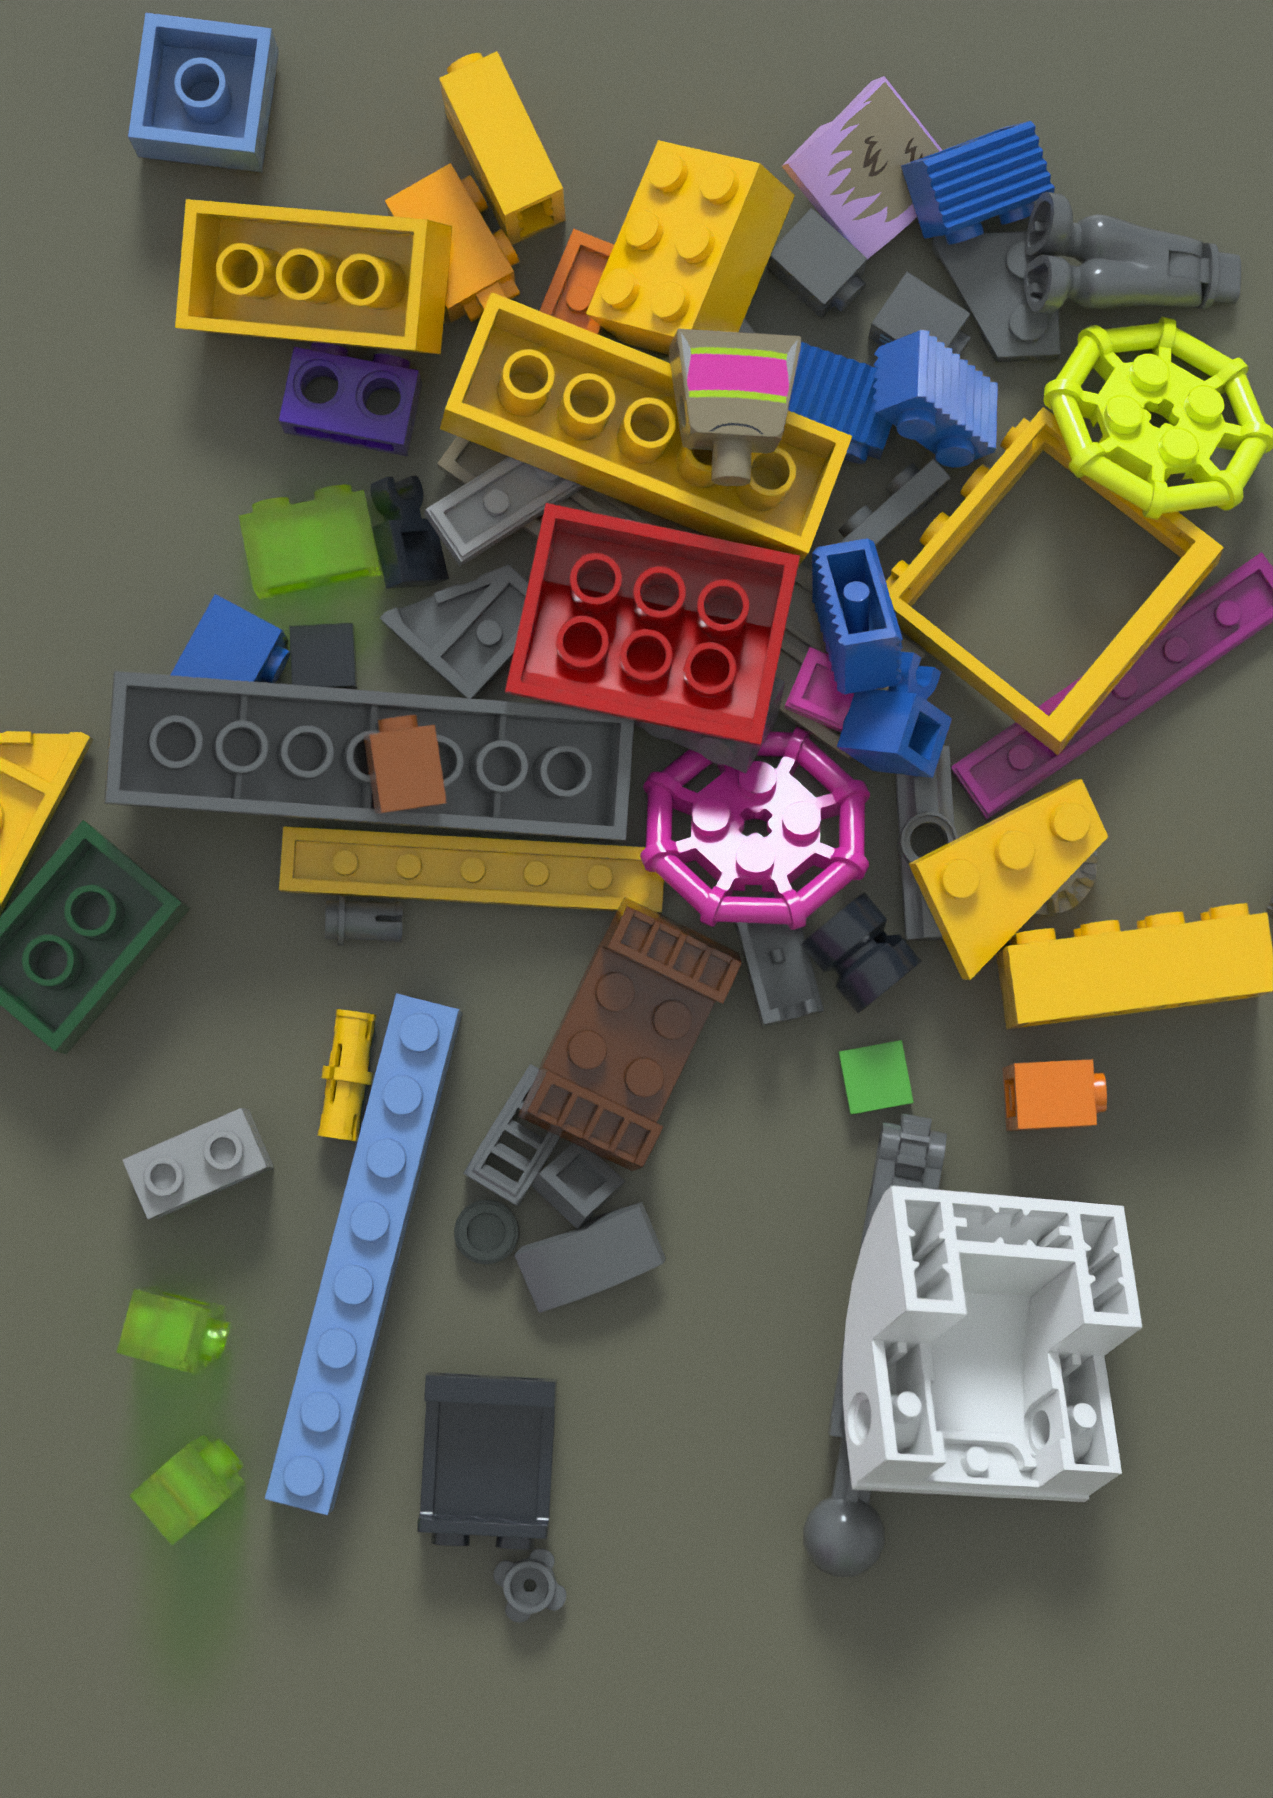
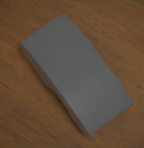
[514,1202,666,1313]

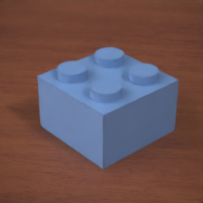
[128,13,279,172]

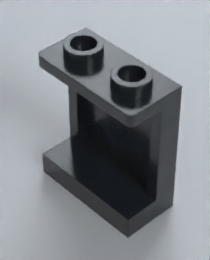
[417,1372,557,1550]

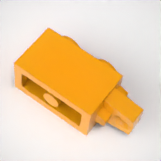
[385,163,520,323]

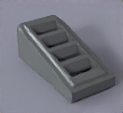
[463,1064,561,1206]

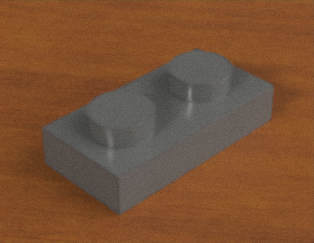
[838,459,951,550]

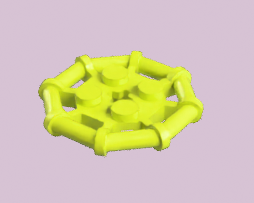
[1043,317,1273,520]

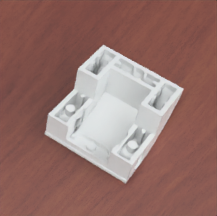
[843,1186,1142,1502]

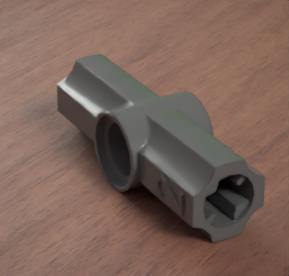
[895,745,958,941]

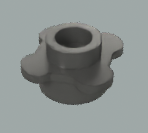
[493,1548,567,1623]

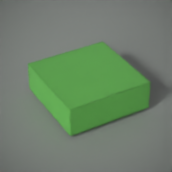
[838,1040,914,1115]

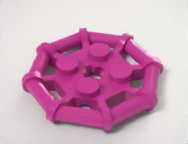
[640,727,870,930]

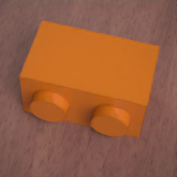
[1003,1059,1107,1131]

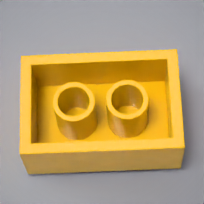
[586,140,795,355]

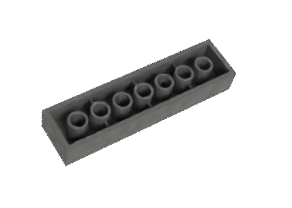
[104,671,634,841]

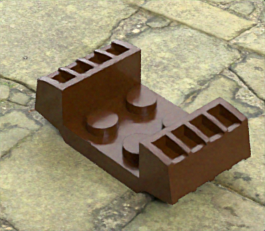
[518,897,742,1172]

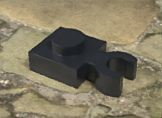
[370,476,449,589]

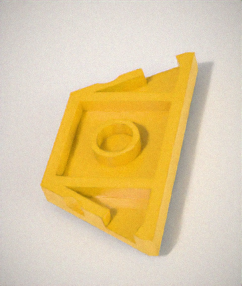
[0,731,94,915]

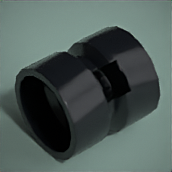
[801,892,922,1013]

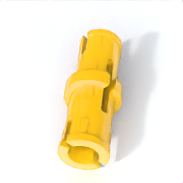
[317,1009,377,1142]

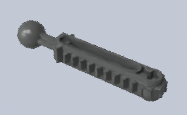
[803,1114,947,1577]

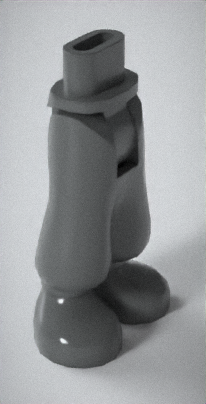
[1024,192,1241,313]

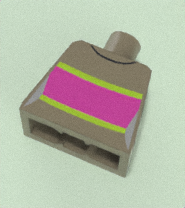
[669,329,801,486]

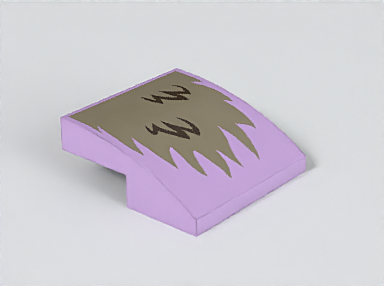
[782,76,942,259]

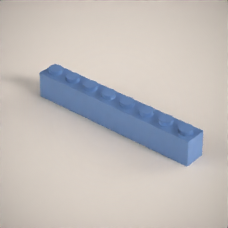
[265,993,462,1515]

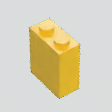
[439,51,566,245]

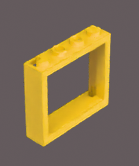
[886,407,1224,755]

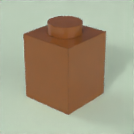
[364,715,447,814]

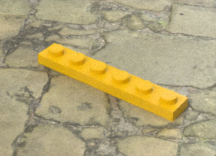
[279,826,664,914]

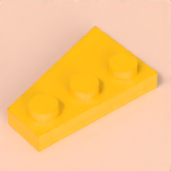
[909,779,1108,980]

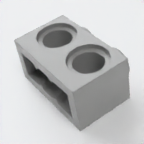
[122,1108,274,1219]

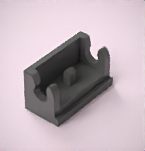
[734,892,824,1028]

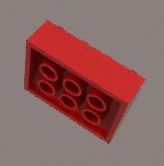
[505,503,800,746]

